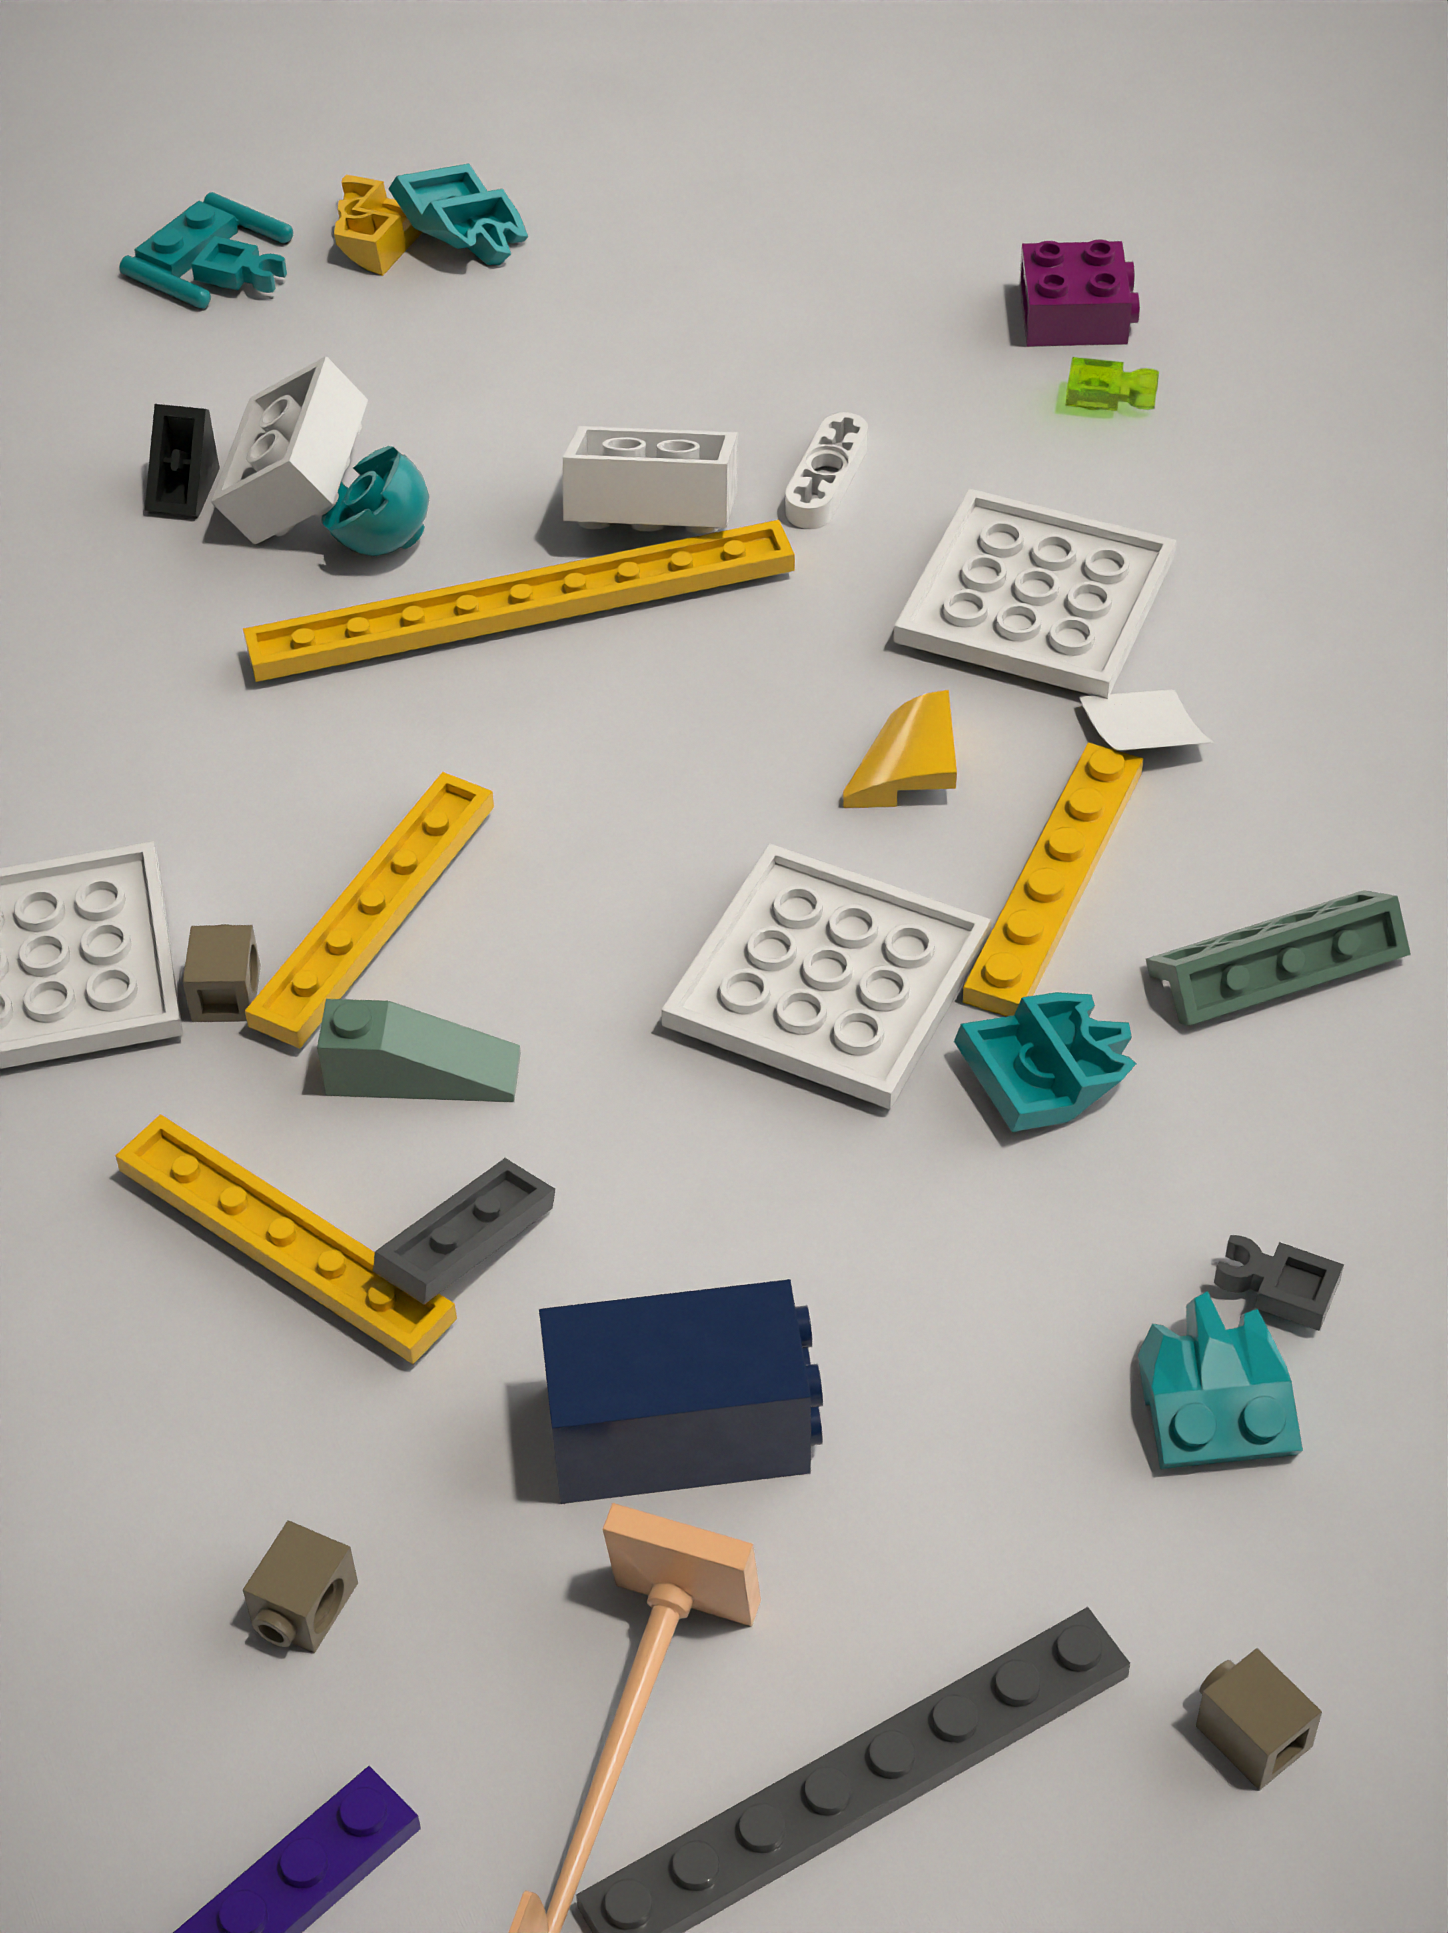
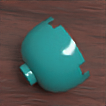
[321,446,429,557]

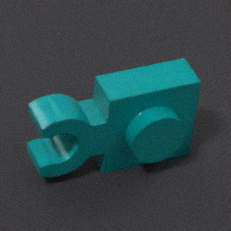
[191,236,287,293]

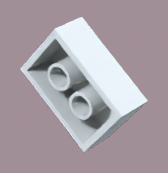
[211,356,368,545]
[563,426,738,534]

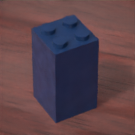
[539,1279,823,1504]

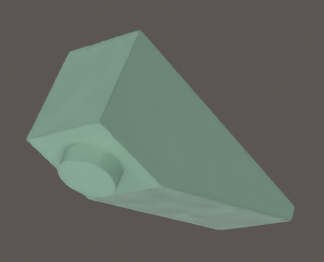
[317,999,521,1102]

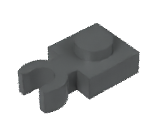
[1214,1235,1344,1331]

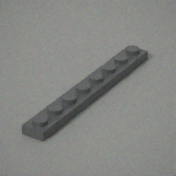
[576,1607,1130,1933]

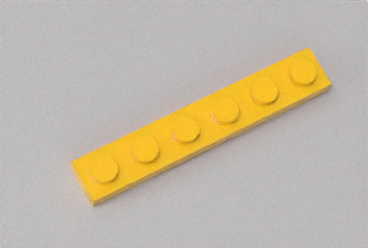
[962,742,1143,1017]
[245,772,494,1049]
[115,1114,457,1364]

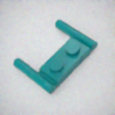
[119,192,294,308]

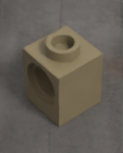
[183,924,261,1022]
[243,1520,358,1653]

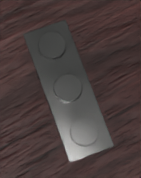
[373,1158,555,1304]

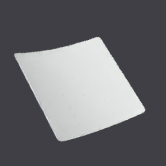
[1080,689,1214,751]

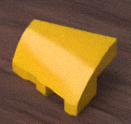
[334,174,423,276]
[843,690,957,808]

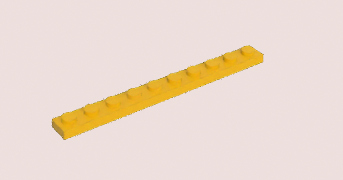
[243,520,795,682]

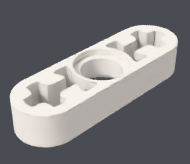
[785,412,868,529]

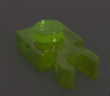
[1065,357,1159,411]

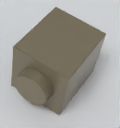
[1196,1648,1322,1791]

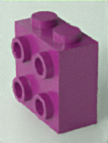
[1019,239,1140,347]

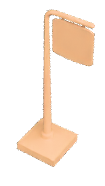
[508,1503,761,1933]

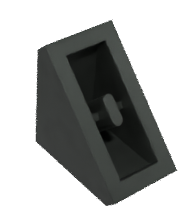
[144,404,220,517]

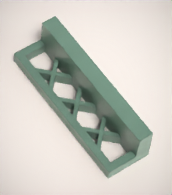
[1146,890,1411,1026]

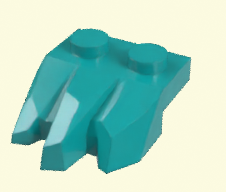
[388,163,528,265]
[954,992,1137,1132]
[1138,1291,1303,1469]

